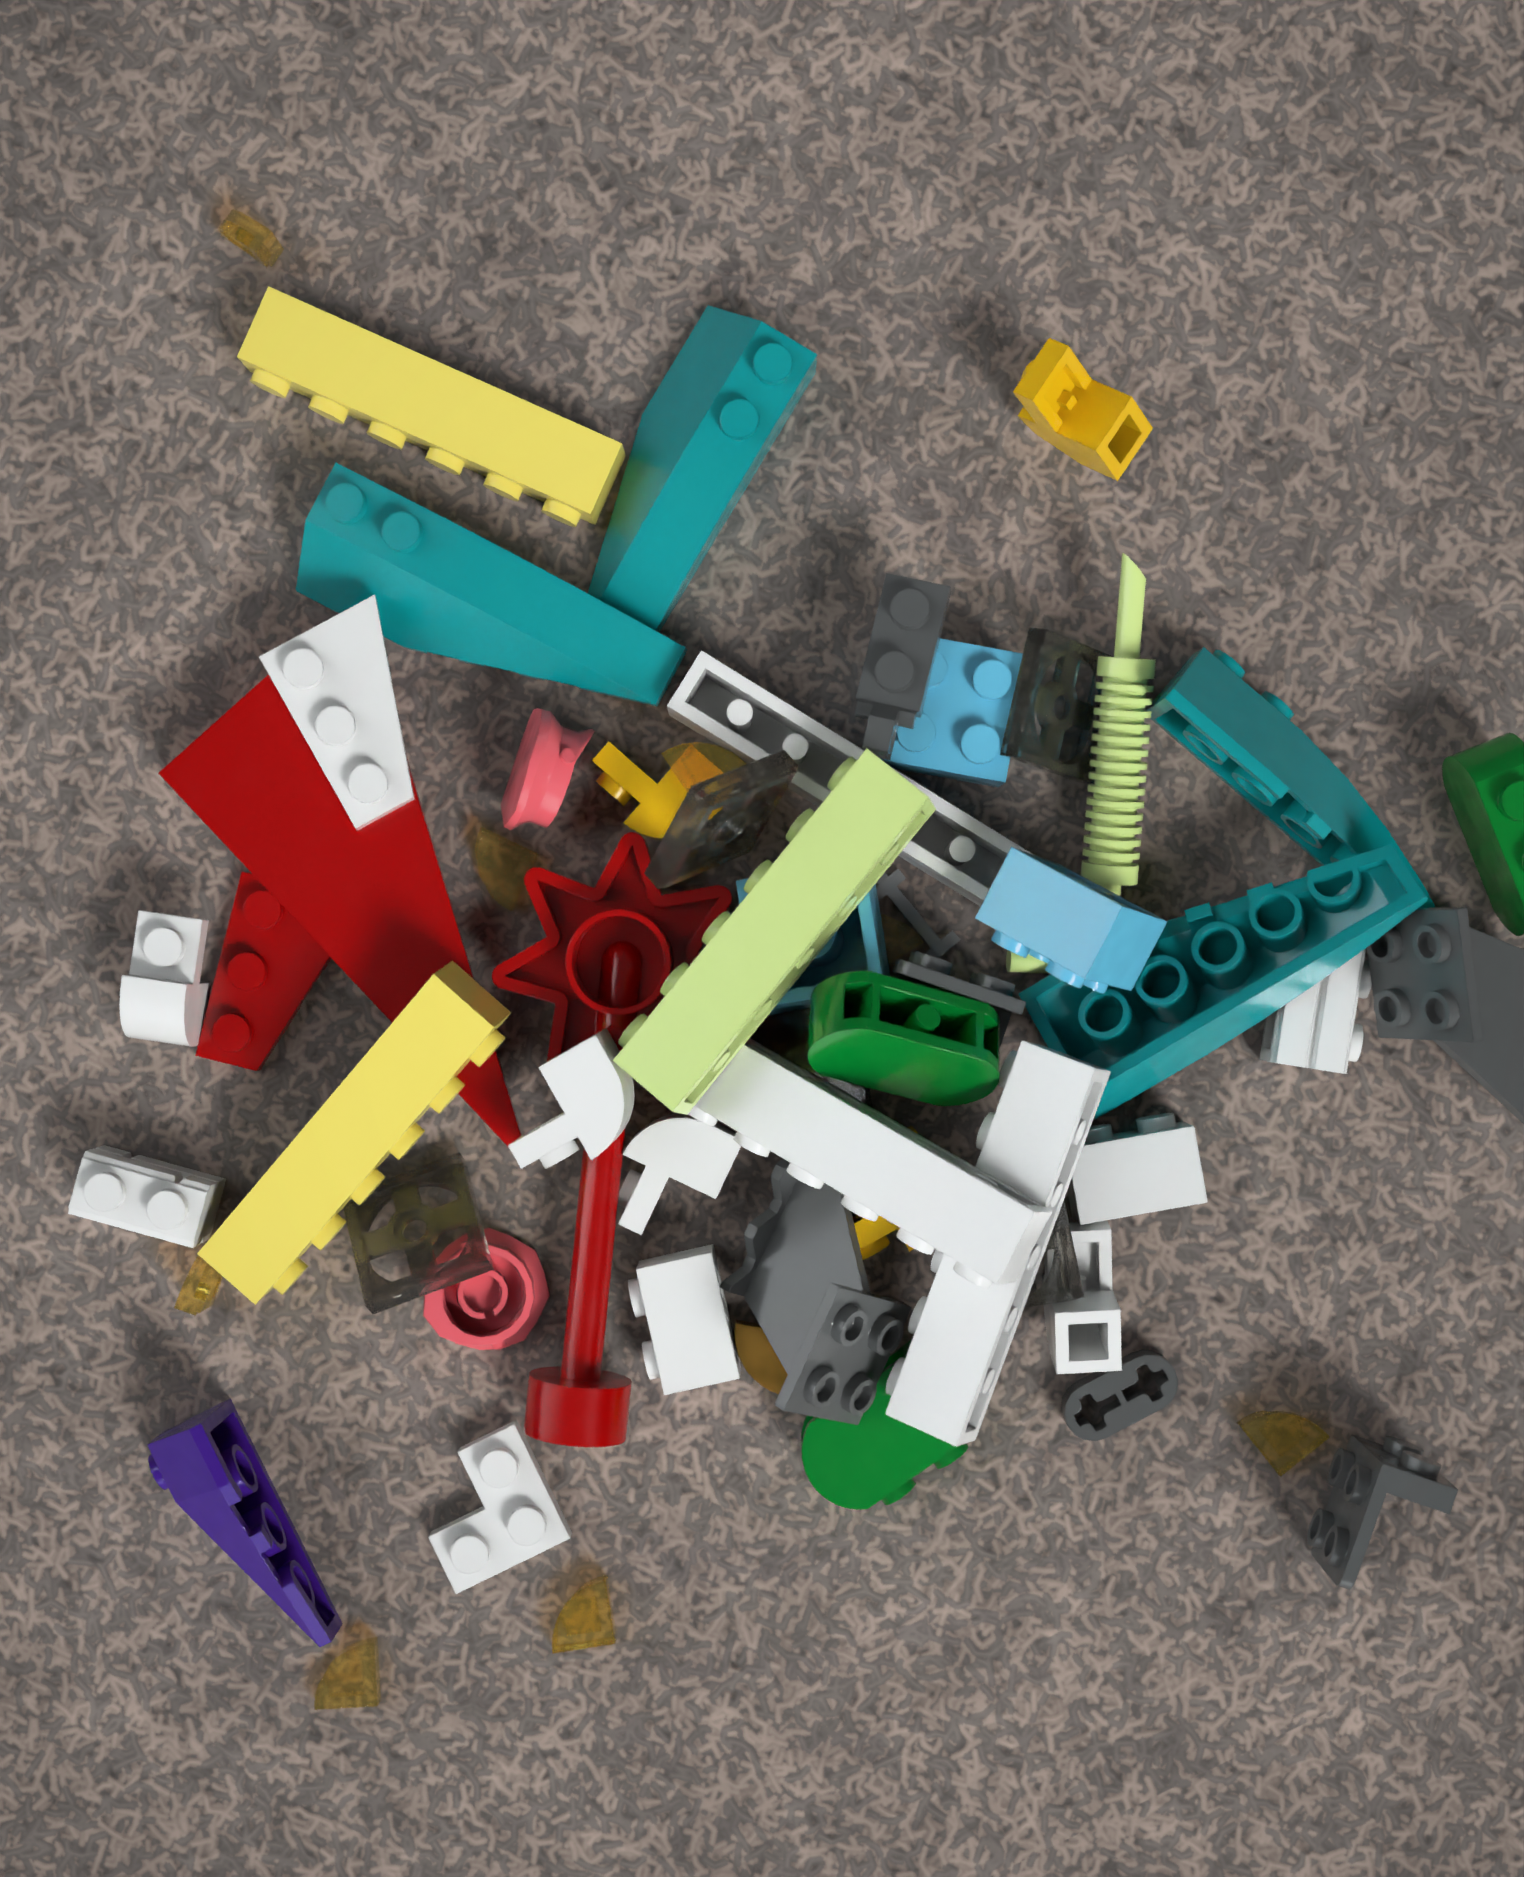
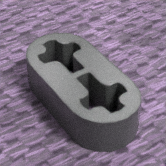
[1061,1349,1178,1441]

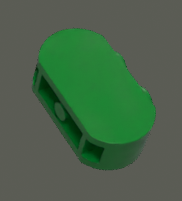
[1442,733,1524,936]
[807,971,1000,1106]
[801,1340,968,1510]

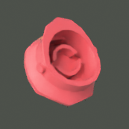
[501,708,595,830]
[423,1228,550,1350]

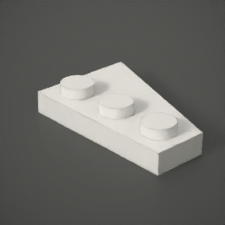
[259,595,415,830]

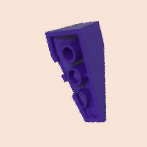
[147,1398,343,1647]

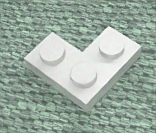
[428,1420,572,1594]

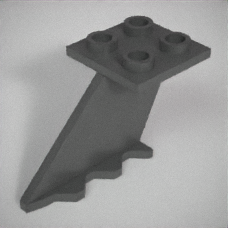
[1367,907,1524,1124]
[720,1159,912,1425]

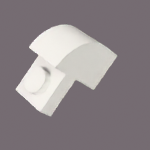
[120,910,211,1047]
[508,1028,635,1169]
[618,1114,741,1235]
[1042,1221,1122,1374]

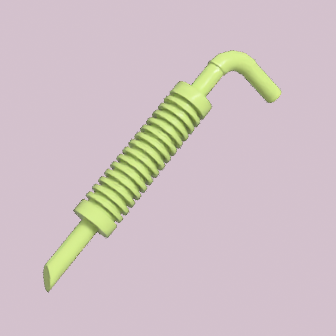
[1006,553,1156,974]

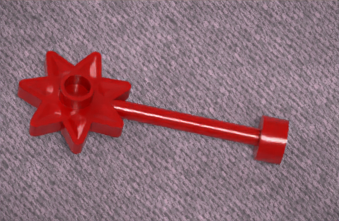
[492,832,733,1447]

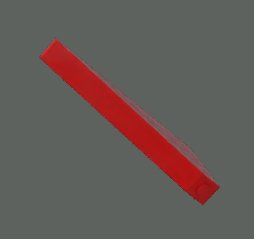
[158,674,522,1149]

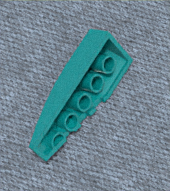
[588,305,817,633]
[296,462,687,707]
[1145,647,1436,908]
[1018,844,1428,1120]

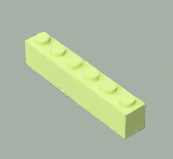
[613,748,936,1115]

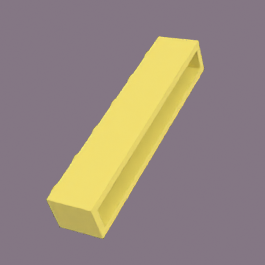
[237,286,626,527]
[197,961,511,1305]

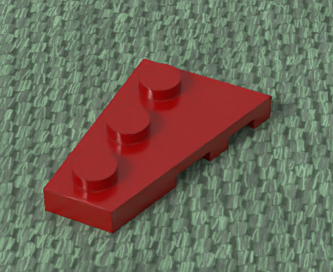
[195,871,332,1071]

